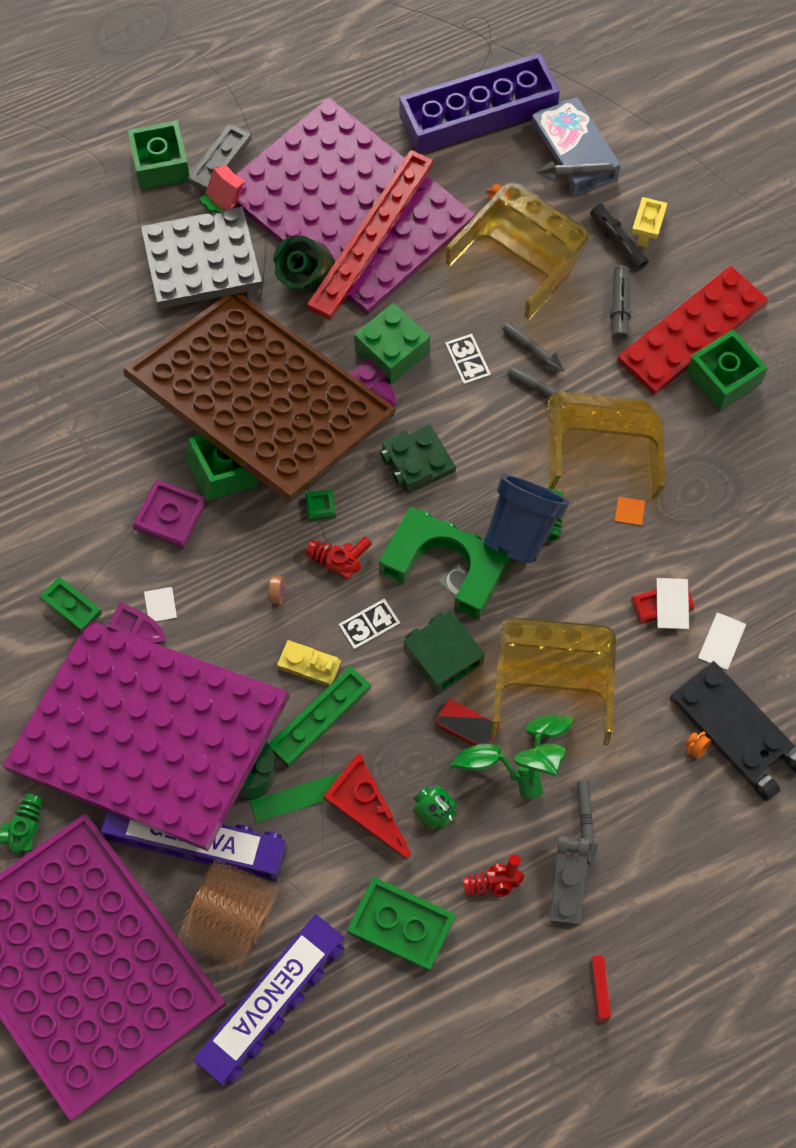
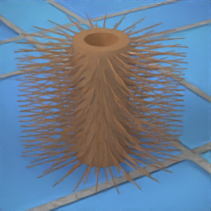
[178,860,278,971]

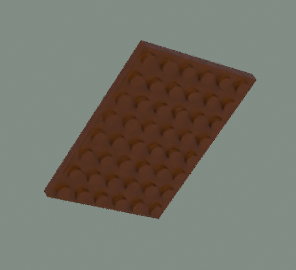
[124,293,396,502]

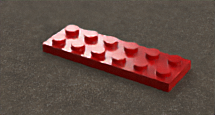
[617,265,768,396]

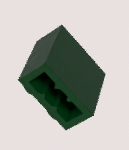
[404,610,485,695]

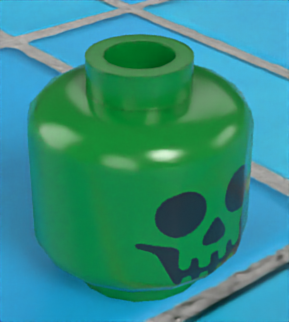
[412,786,457,830]

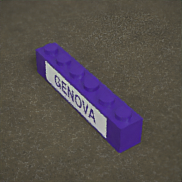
[101,811,287,882]
[193,914,345,1088]

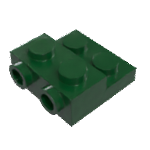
[380,424,456,495]

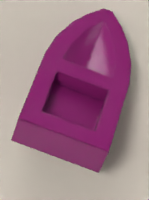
[349,359,396,406]
[107,601,166,643]

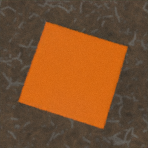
[615,497,645,525]

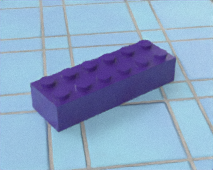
[399,53,560,154]

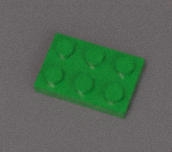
[347,876,456,972]

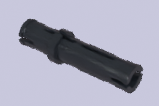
[590,203,649,271]

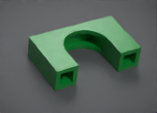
[379,507,510,620]

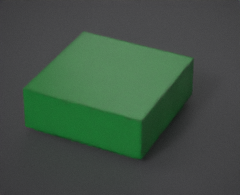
[305,489,336,522]

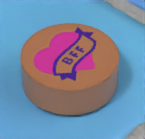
[268,576,285,605]

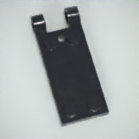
[670,660,796,801]

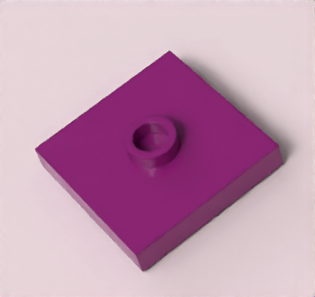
[132,479,207,548]

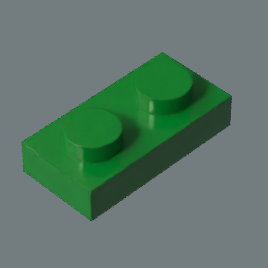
[40,576,102,632]

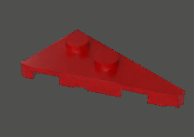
[323,753,411,861]

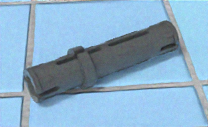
[610,266,631,341]

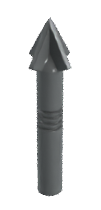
[536,161,613,181]
[502,322,565,372]
[508,366,579,409]
[577,780,598,867]

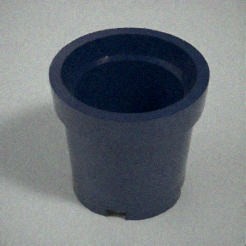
[483,474,570,563]

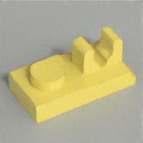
[632,197,667,248]
[277,640,341,687]

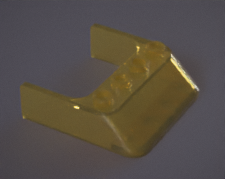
[446,183,589,320]
[548,391,665,499]
[491,618,616,745]

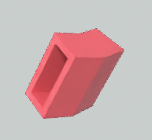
[206,165,245,210]

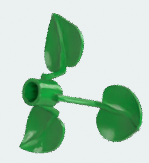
[450,715,574,799]

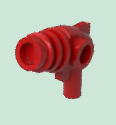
[306,537,372,579]
[463,855,524,897]

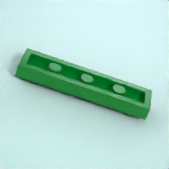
[269,666,371,768]

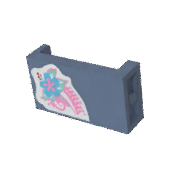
[531,97,621,198]

